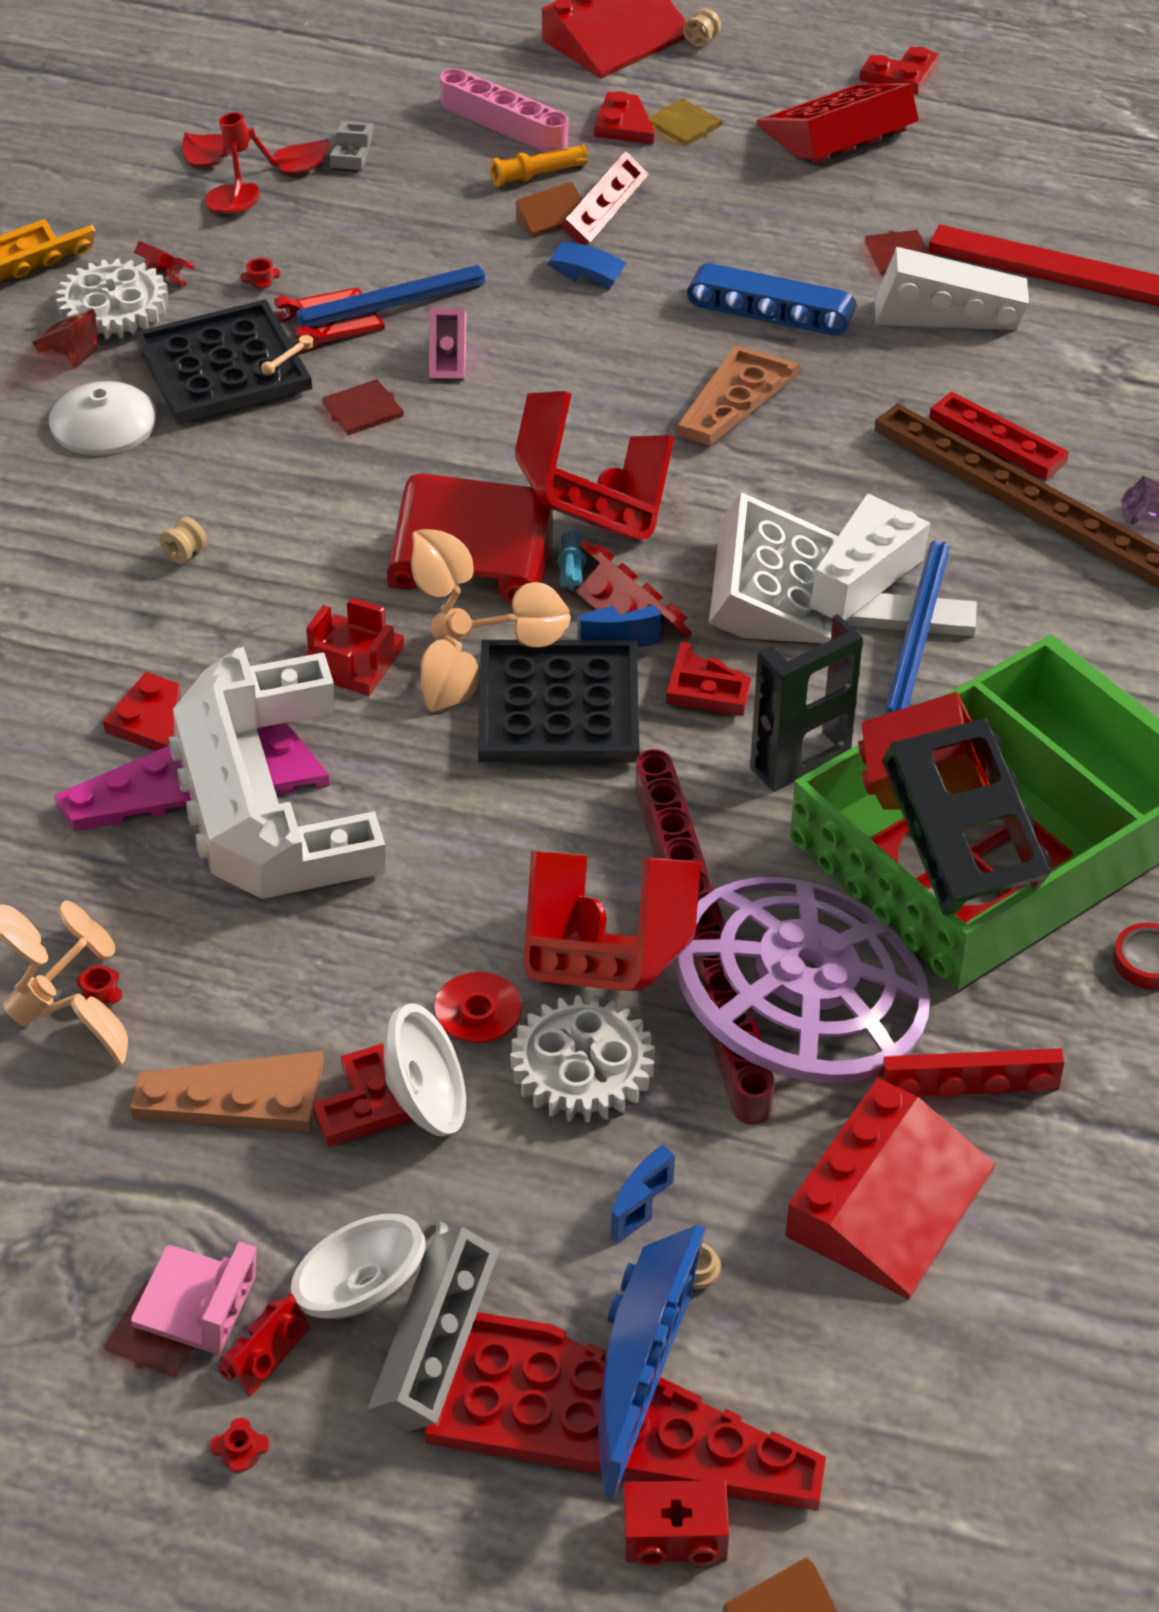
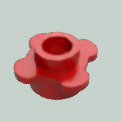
[240,258,281,289]
[76,965,123,1005]
[209,1418,270,1473]

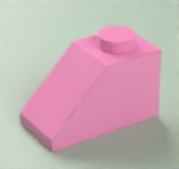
[429,308,466,379]

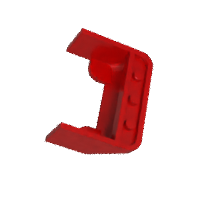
[515,391,675,540]
[523,851,701,991]

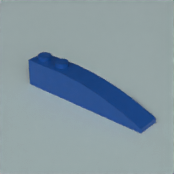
[598,1225,705,1499]

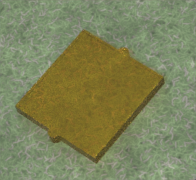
[649,98,722,146]

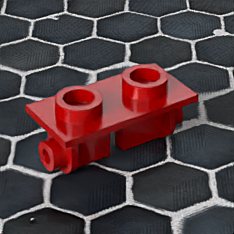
[217,1293,311,1396]

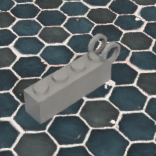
[367,1219,500,1432]

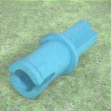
[557,529,587,591]

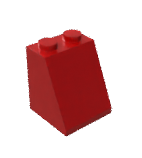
[858,691,989,810]

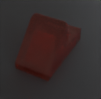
[32,308,97,368]

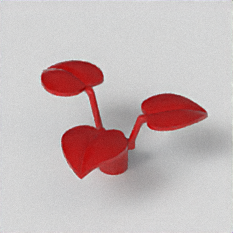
[182,112,329,214]

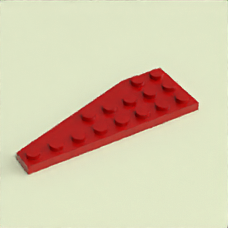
[425,1312,826,1511]

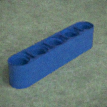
[687,263,857,335]

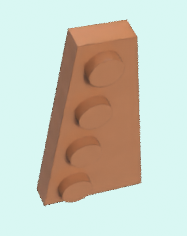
[677,345,799,446]
[130,1051,324,1132]

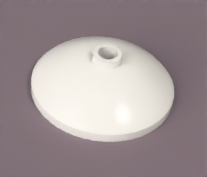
[49,381,157,456]
[384,1004,466,1136]
[291,1214,426,1319]

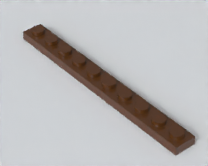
[874,403,1159,588]

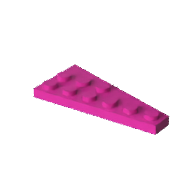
[54,722,330,831]

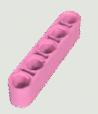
[440,68,568,153]

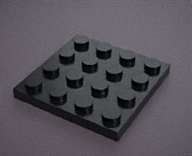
[134,299,312,424]
[478,640,640,762]

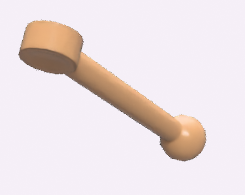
[261,335,313,376]

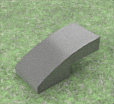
[330,121,374,170]

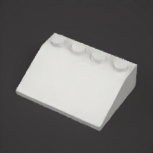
[709,493,838,644]

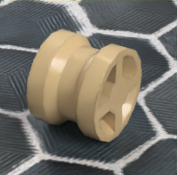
[683,8,721,47]
[159,517,208,564]

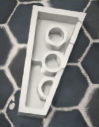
[875,247,1029,330]
[810,494,931,620]

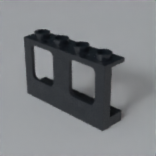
[750,614,863,792]
[881,718,1051,916]

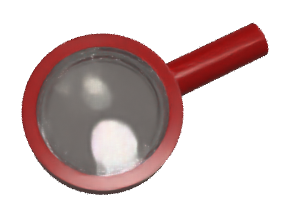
[1113,923,1159,989]

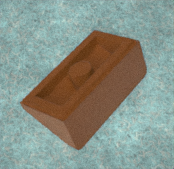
[516,182,582,237]
[723,1557,837,1612]

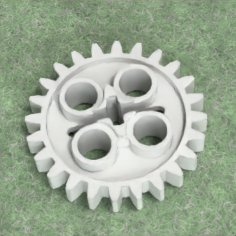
[56,259,169,339]
[510,995,655,1122]

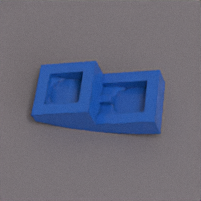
[547,242,626,290]
[577,605,661,648]
[611,1144,675,1244]

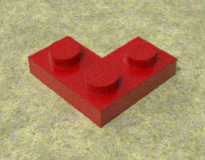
[859,46,939,95]
[312,1043,413,1148]

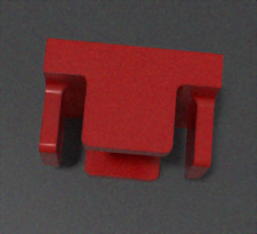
[304,598,404,696]

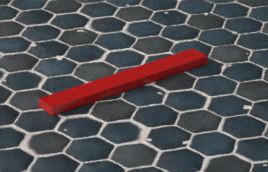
[929,224,1159,306]

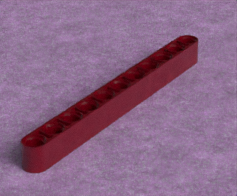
[635,749,775,1125]

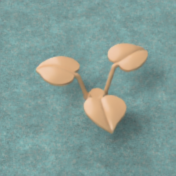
[411,529,571,712]
[0,901,128,1067]

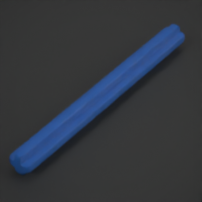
[297,265,485,328]
[885,540,950,714]

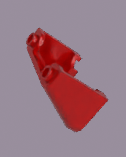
[387,473,553,602]

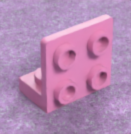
[131,1241,257,1355]

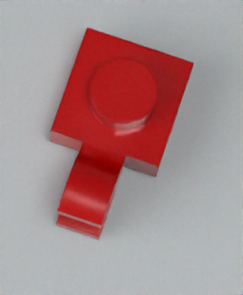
[134,240,195,286]

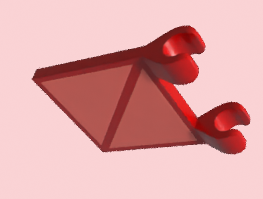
[274,287,385,353]

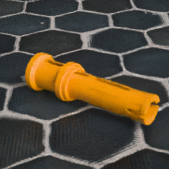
[490,144,588,188]

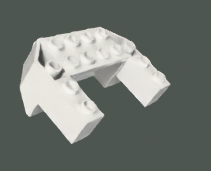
[168,647,385,899]

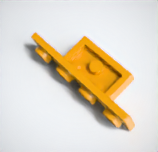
[0,219,96,281]

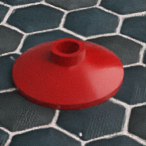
[434,972,522,1043]

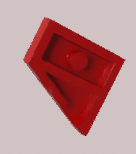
[594,91,655,144]
[666,641,751,716]
[103,672,181,751]

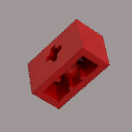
[624,1480,729,1566]

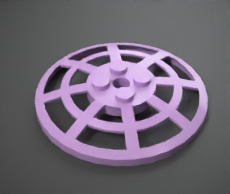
[675,877,930,1083]

